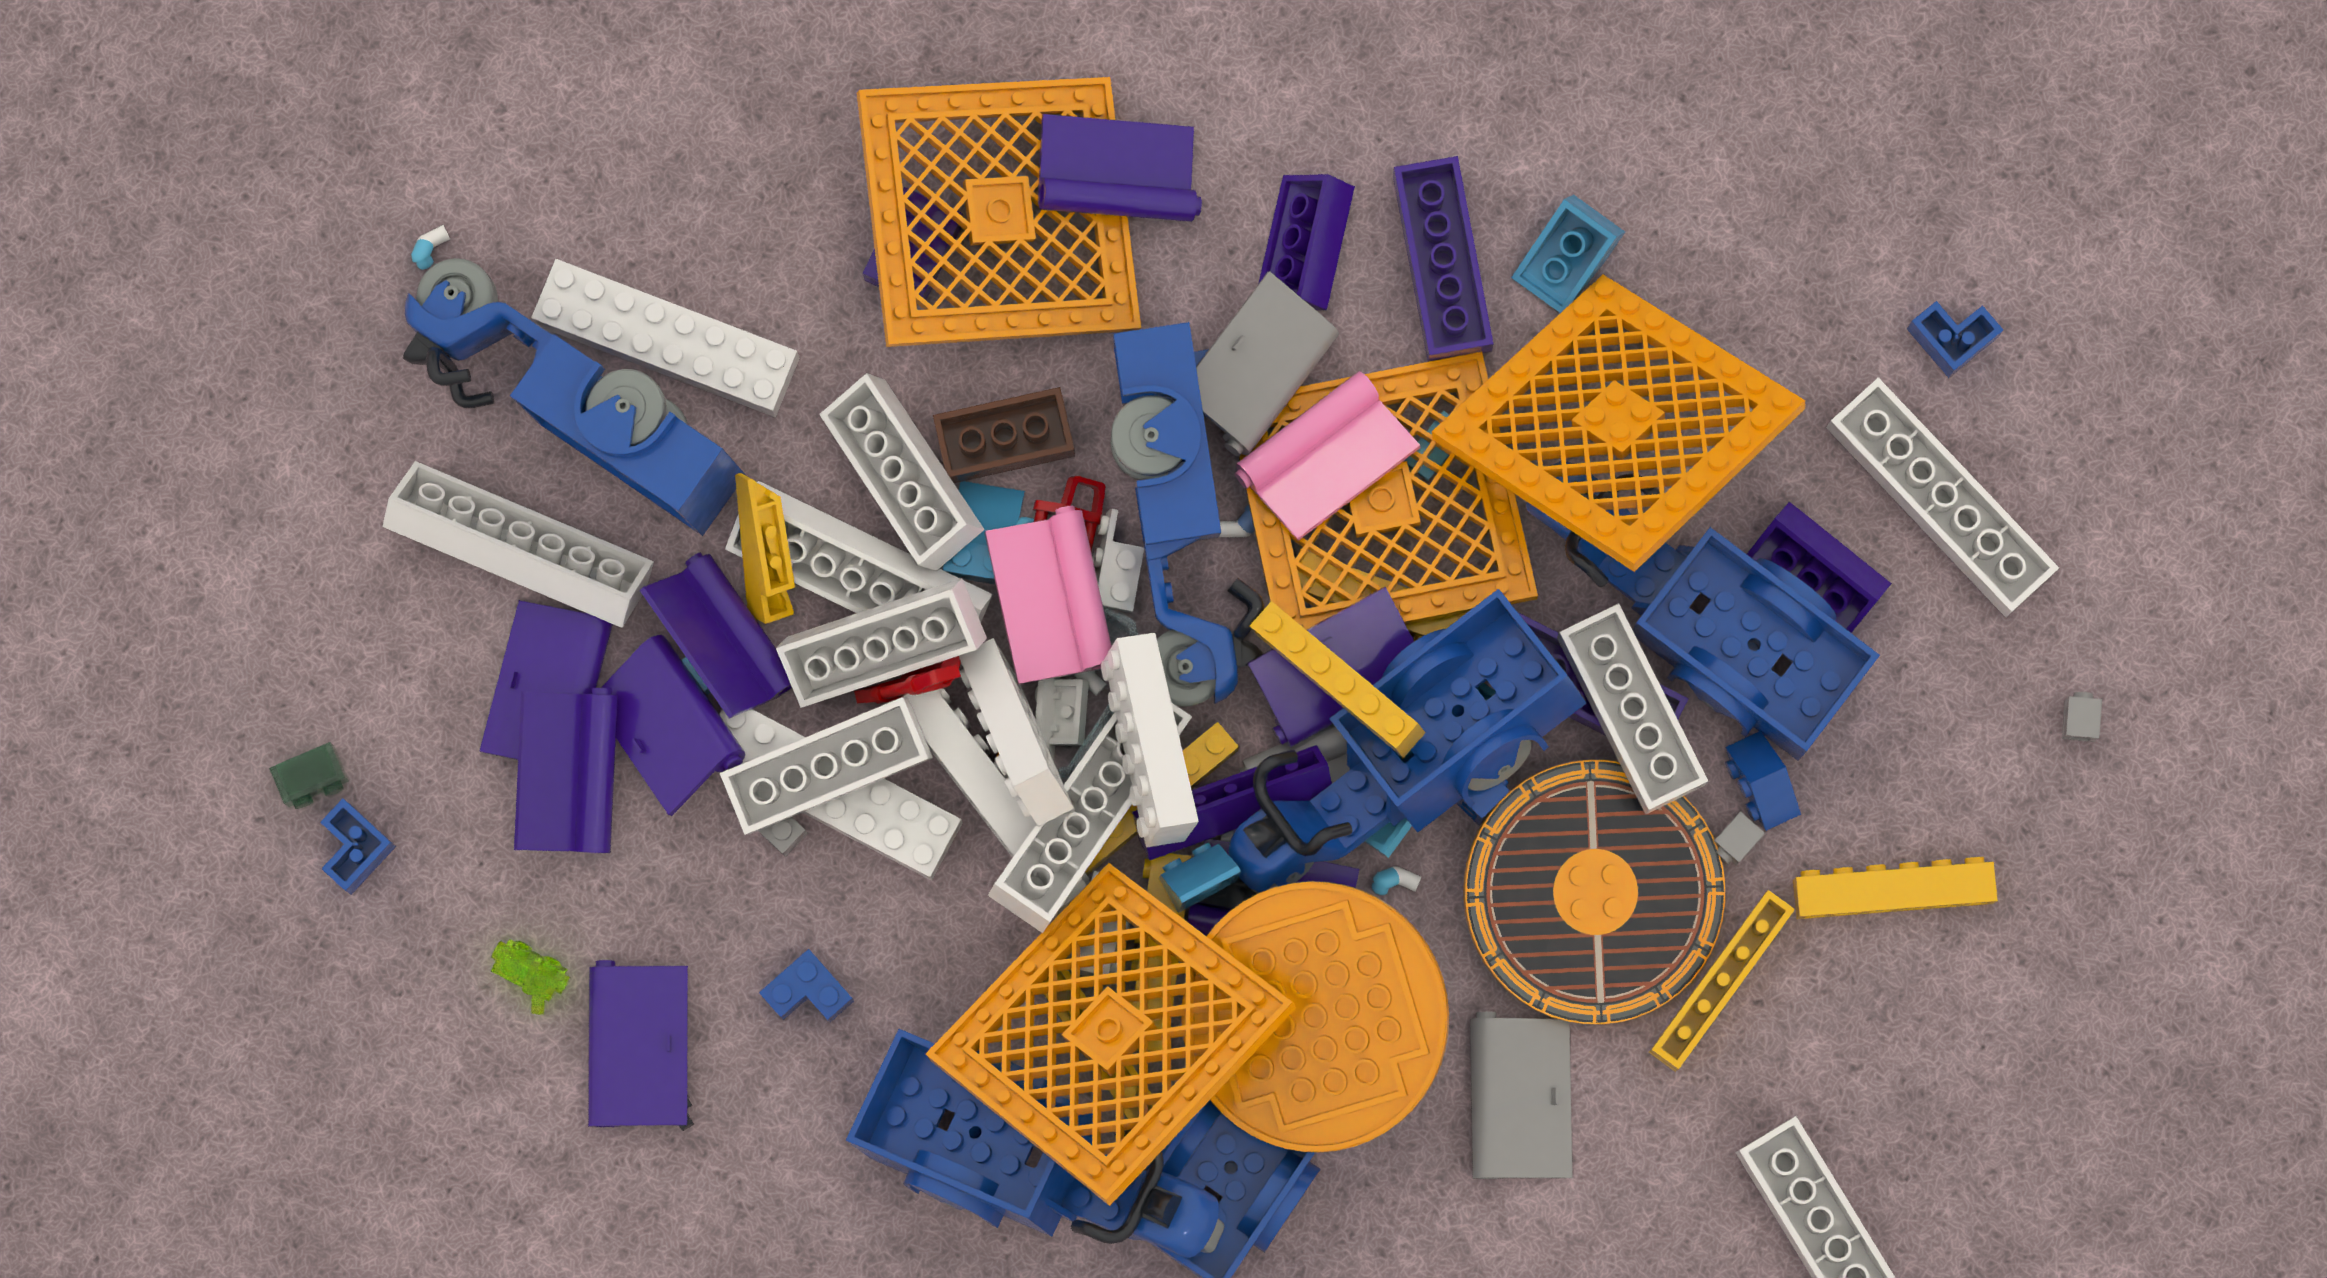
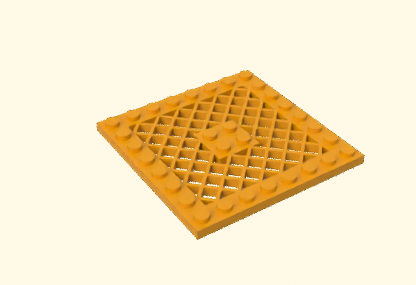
[856,77,1141,347]
[1432,274,1805,572]
[1238,352,1538,630]
[926,863,1296,1206]

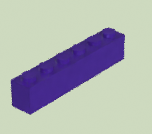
[1133,745,1332,860]

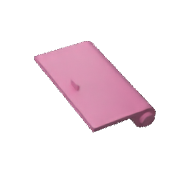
[1235,371,1421,541]
[984,506,1112,685]

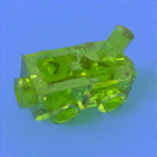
[491,939,571,1015]

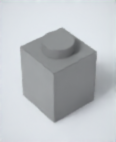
[2062,692,2102,742]
[1714,811,1765,865]
[759,817,808,857]

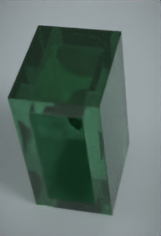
[269,742,349,809]

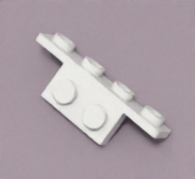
[1092,509,1144,613]
[1035,677,1089,761]

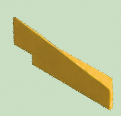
[735,473,795,624]

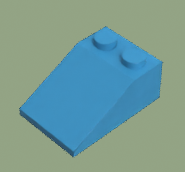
[1511,194,1625,313]
[943,481,1025,585]
[1159,843,1241,913]

